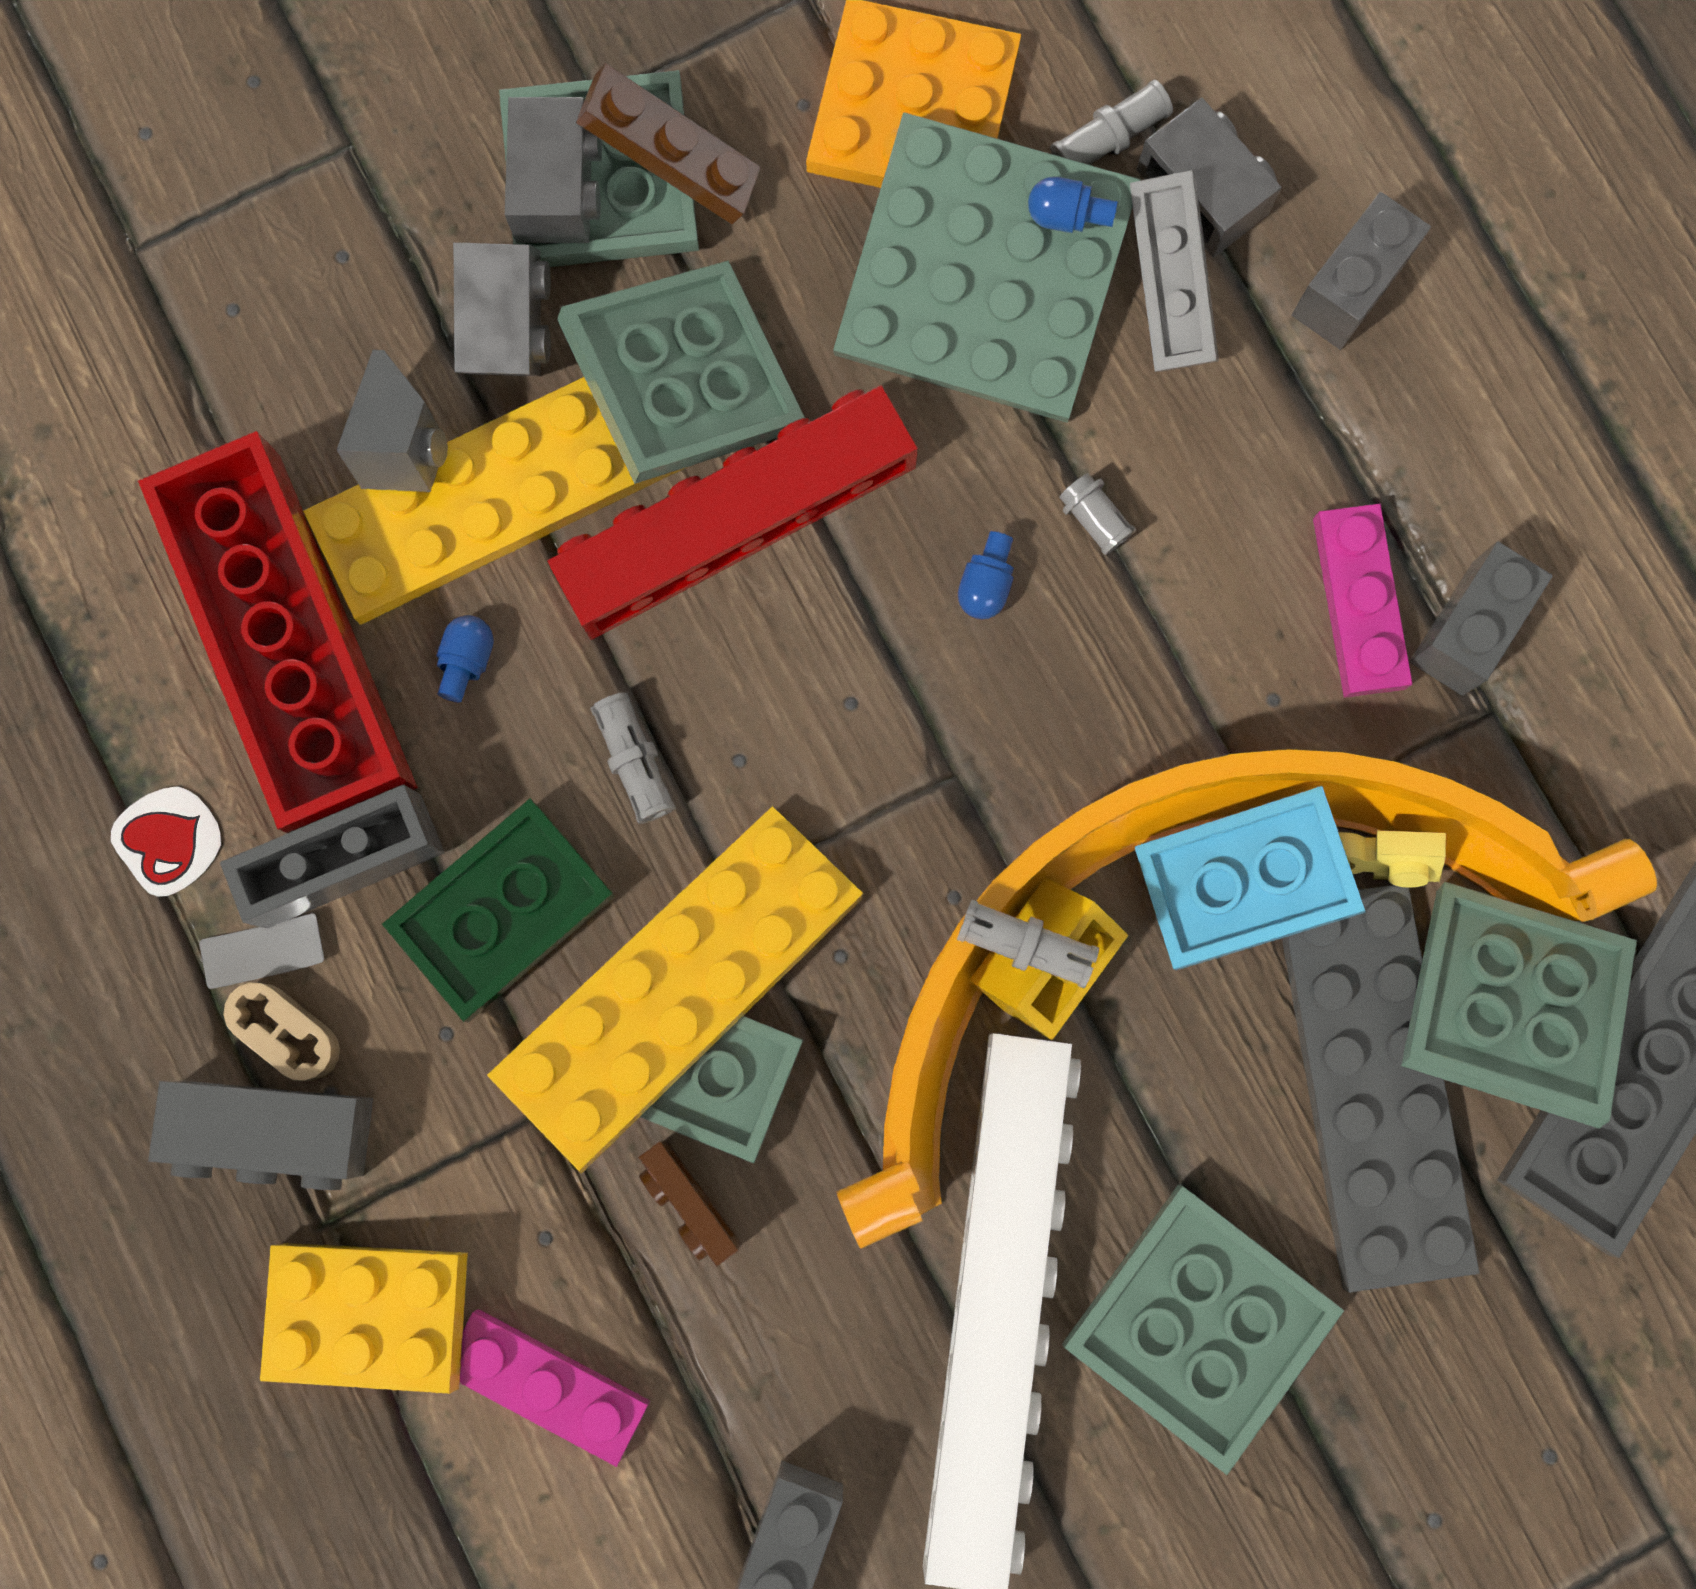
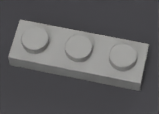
[1130,170,1219,372]

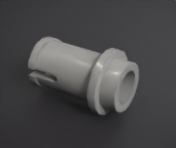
[1059,473,1136,556]

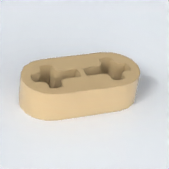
[224,982,340,1081]

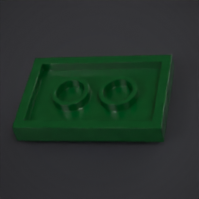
[382,798,615,1023]

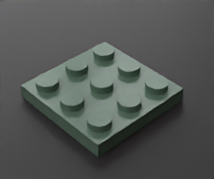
[499,70,699,267]
[557,261,805,484]
[1401,882,1637,1128]
[1062,1185,1344,1475]

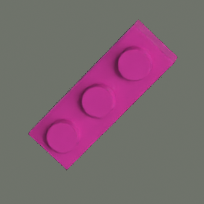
[1313,504,1413,698]
[460,1309,650,1467]

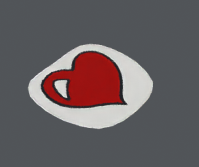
[111,786,221,897]

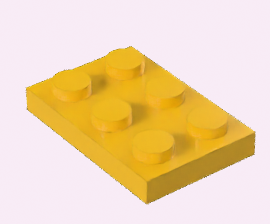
[260,1243,468,1394]

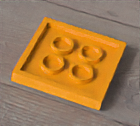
[806,0,1021,188]

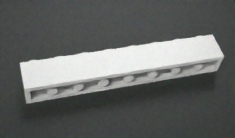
[923,1033,1081,1589]

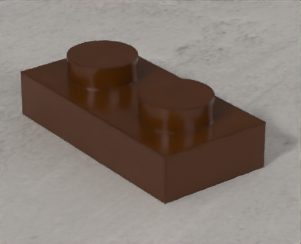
[638,1139,742,1267]

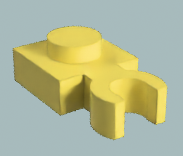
[1338,830,1446,888]

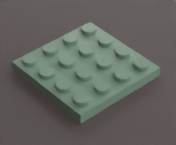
[833,112,1140,423]

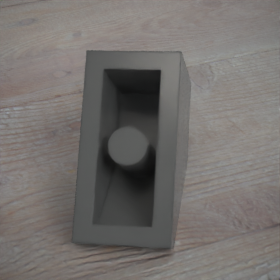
[336,350,448,492]

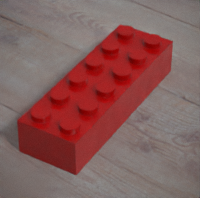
[138,431,418,833]

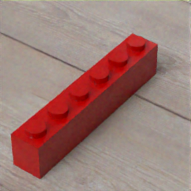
[547,385,918,640]

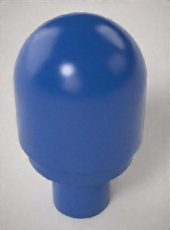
[1028,176,1118,233]
[958,531,1014,620]
[436,615,494,703]

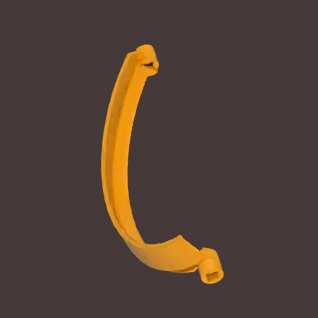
[836,749,1657,1249]

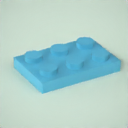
[1134,786,1366,970]

